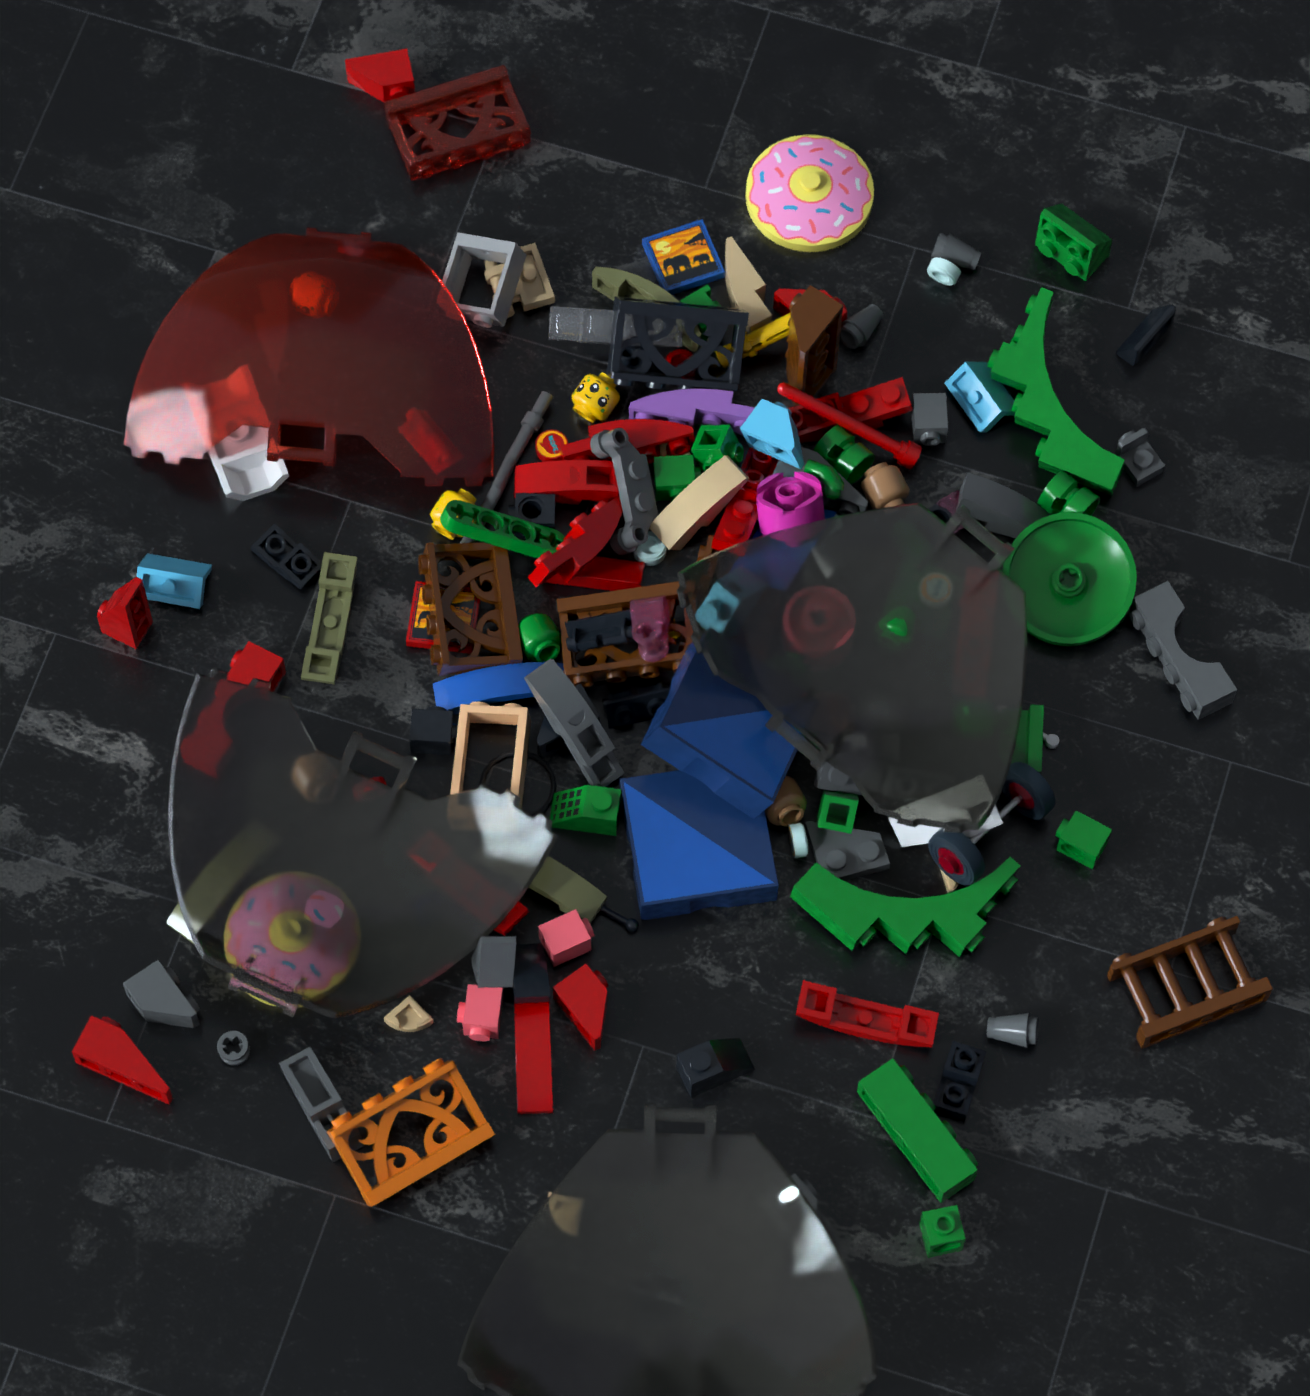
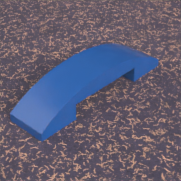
[433,662,564,715]

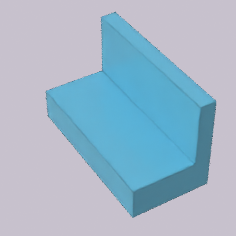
[945,362,1015,433]
[137,553,212,609]

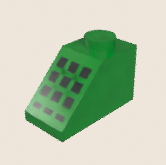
[549,785,621,836]

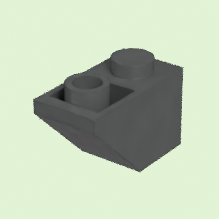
[123,960,200,1029]

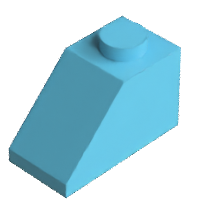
[740,399,805,469]

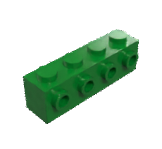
[857,1058,978,1203]

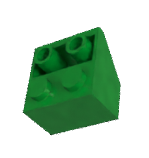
[1035,203,1113,281]

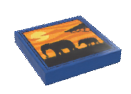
[642,219,725,295]

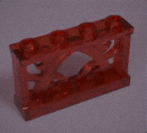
[384,65,531,180]

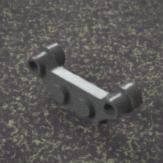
[590,428,658,555]

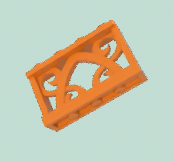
[326,1058,495,1207]

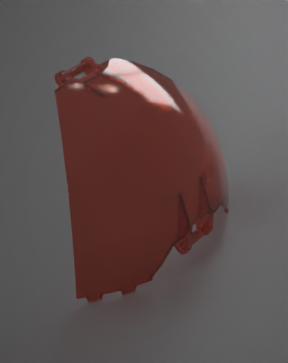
[124,227,494,486]

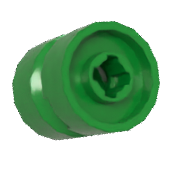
[813,425,875,485]
[1037,470,1100,516]

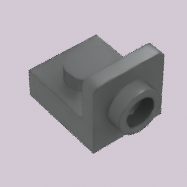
[1115,428,1165,487]

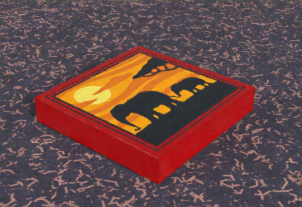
[406,581,482,654]

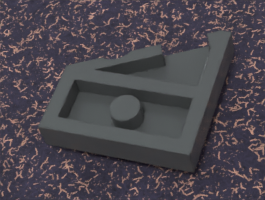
[805,821,890,881]

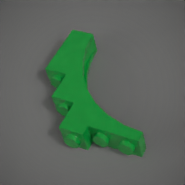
[987,287,1125,496]
[790,857,1020,957]

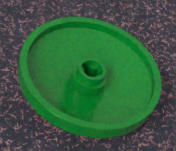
[1002,512,1137,646]

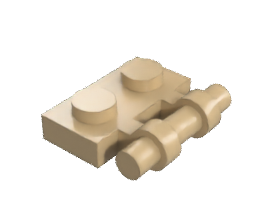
[483,243,555,318]

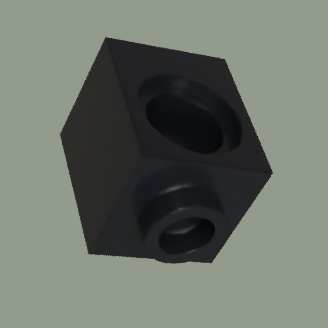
[508,493,556,538]

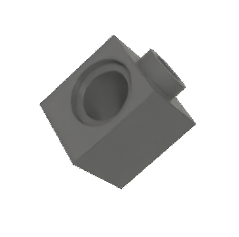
[911,393,948,446]

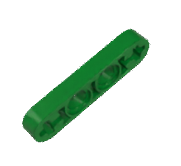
[440,500,564,558]

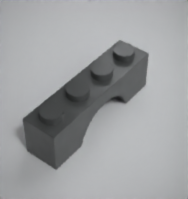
[1129,581,1237,720]

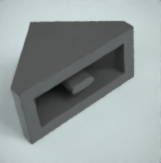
[471,936,516,988]

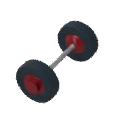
[928,762,1055,885]

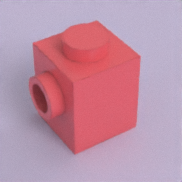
[538,909,594,967]
[457,984,504,1041]

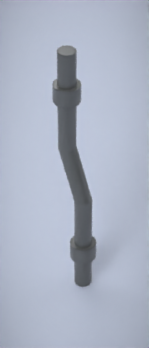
[460,391,553,543]

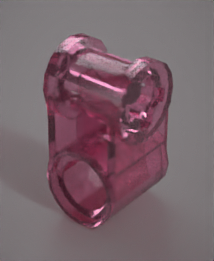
[630,595,670,662]

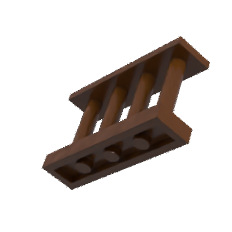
[1107,916,1273,1049]

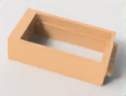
[447,702,531,834]

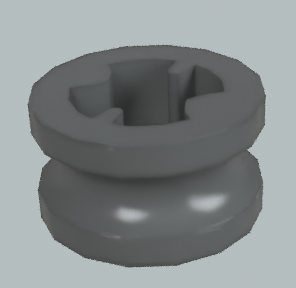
[217,1031,250,1065]

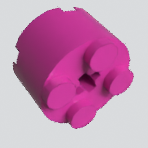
[756,471,826,548]

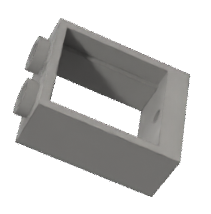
[435,233,527,328]

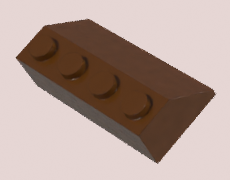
[785,285,843,406]

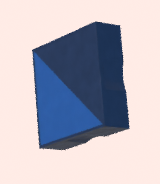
[641,628,819,819]
[620,770,779,921]

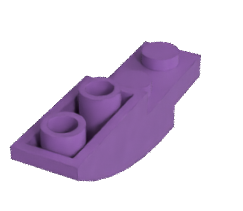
[629,388,755,435]

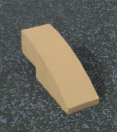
[725,236,772,333]
[649,455,749,550]

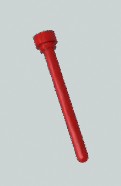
[777,382,922,470]

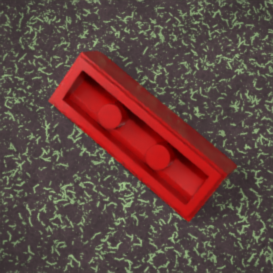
[545,556,645,591]

